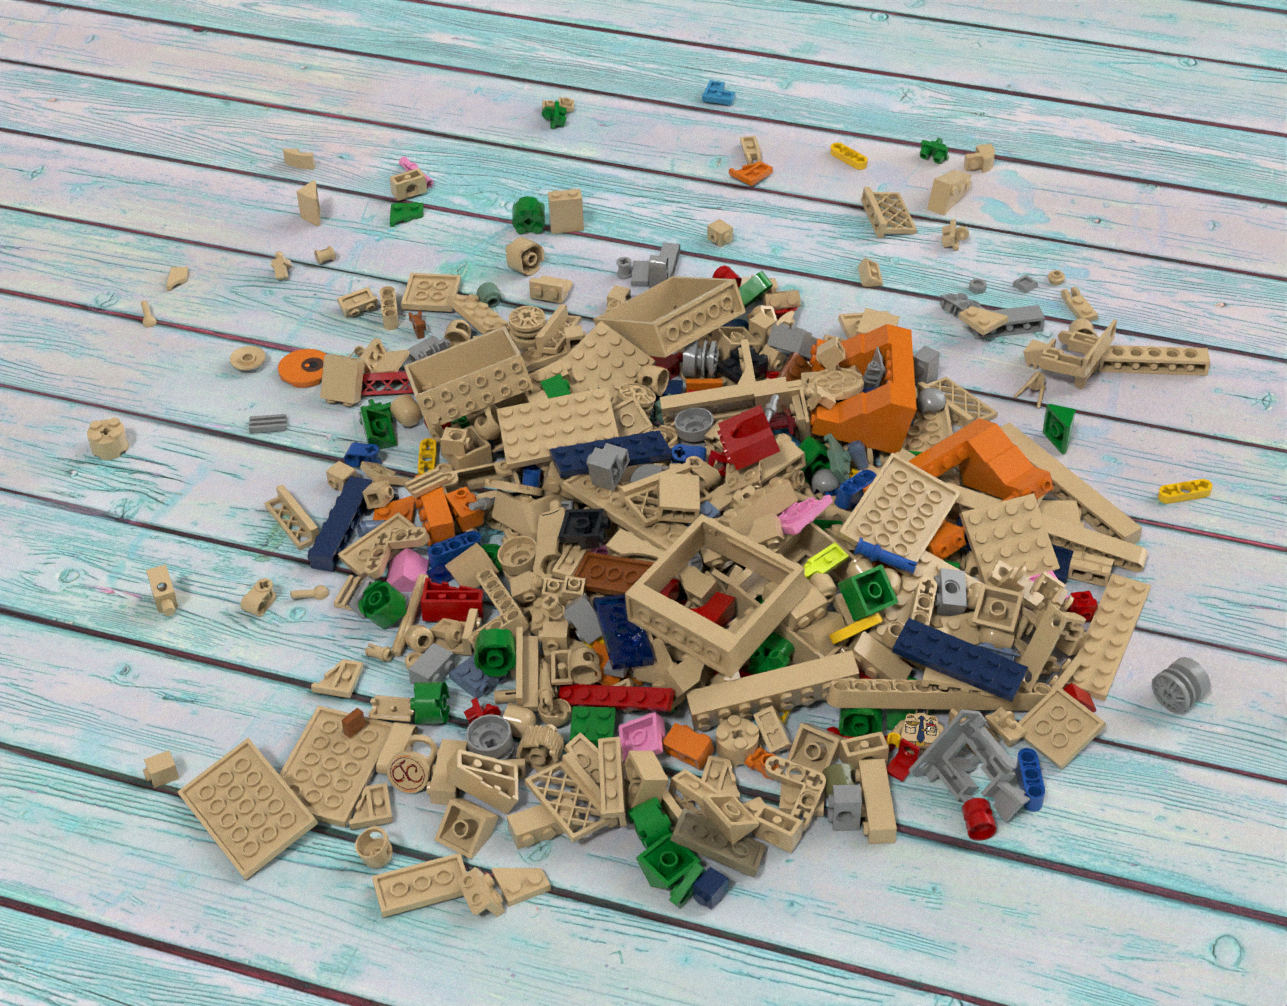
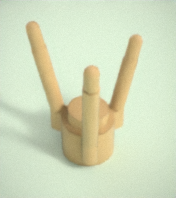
[1014,372,1046,409]

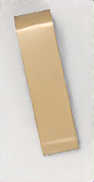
[882,577,937,648]

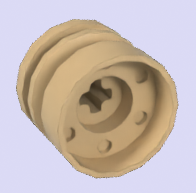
[509,306,546,352]
[613,382,656,418]
[497,536,537,585]

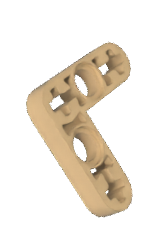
[364,527,430,579]
[765,756,826,832]

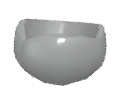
[916,388,946,414]
[811,469,840,494]

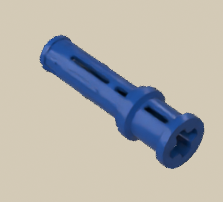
[854,537,917,574]

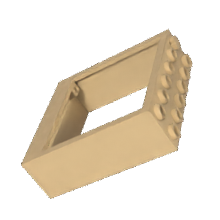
[593,276,746,358]
[404,326,534,430]
[625,514,805,679]
[725,522,882,665]

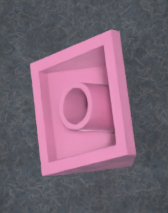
[386,548,429,592]

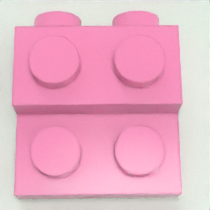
[618,712,666,764]

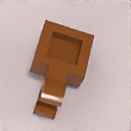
[409,310,426,339]

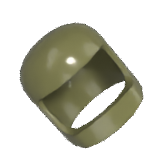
[822,763,856,798]

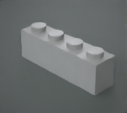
[969,305,1045,340]

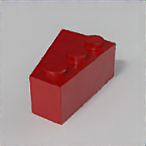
[421,578,485,622]

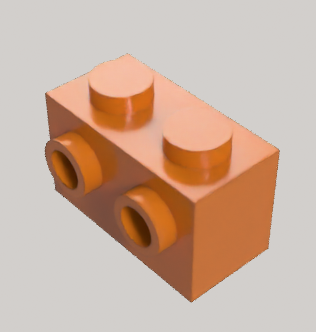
[445,487,485,532]
[662,723,715,770]

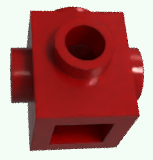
[1067,591,1098,623]

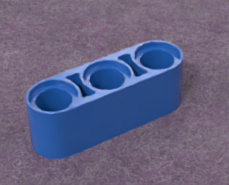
[522,464,542,488]
[834,469,877,509]
[428,531,482,570]
[1016,748,1045,812]

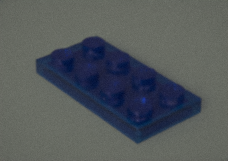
[593,594,654,670]

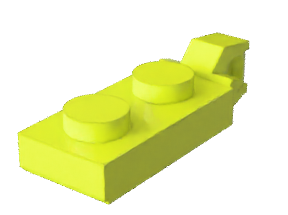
[803,542,849,580]

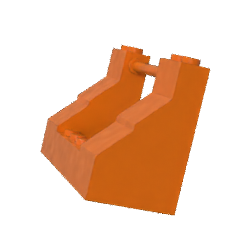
[809,324,917,454]
[863,418,1054,560]

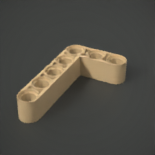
[468,566,529,649]

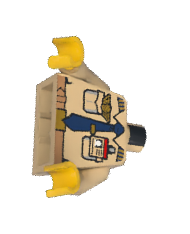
[887,709,945,755]

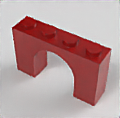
[717,405,781,471]
[659,578,735,628]

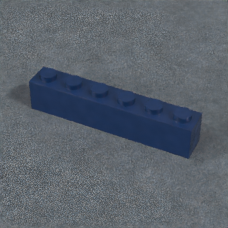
[308,476,372,572]

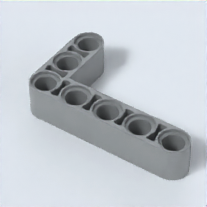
[649,243,680,289]

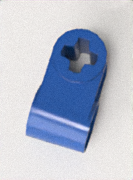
[344,442,382,467]
[669,444,707,465]

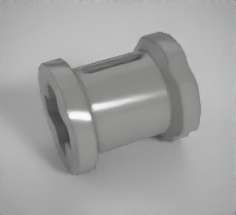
[616,257,632,279]

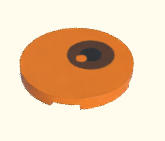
[278,349,327,388]

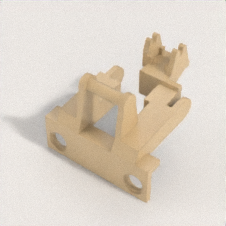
[1023,319,1117,389]
[987,560,1074,635]
[1013,604,1089,692]
[614,626,715,710]

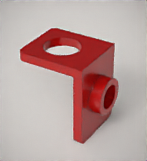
[886,738,920,782]

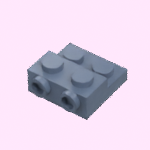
[449,655,508,699]

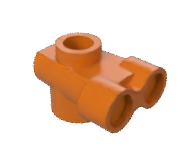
[744,747,779,780]

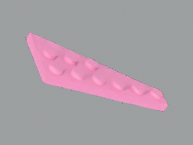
[777,495,833,535]

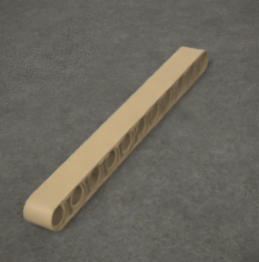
[944,482,1148,572]
[827,678,1052,711]

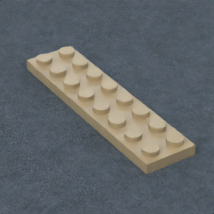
[562,473,688,551]
[1064,573,1151,701]

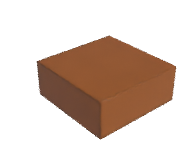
[342,708,365,738]

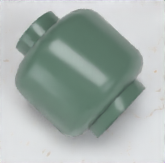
[476,282,501,308]

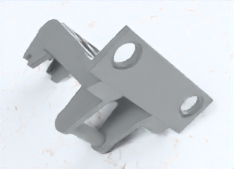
[909,709,1030,822]

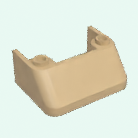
[442,460,520,494]
[491,472,579,540]

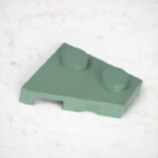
[824,433,851,484]

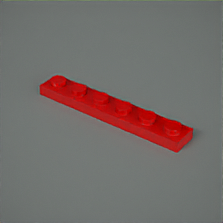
[557,684,675,711]

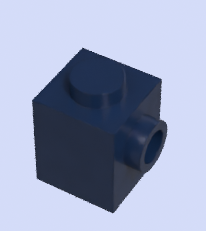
[693,867,729,910]

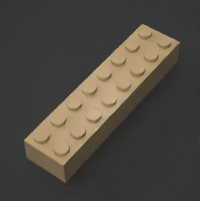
[686,650,859,731]

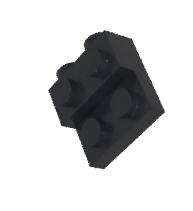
[717,345,768,384]
[558,509,610,548]

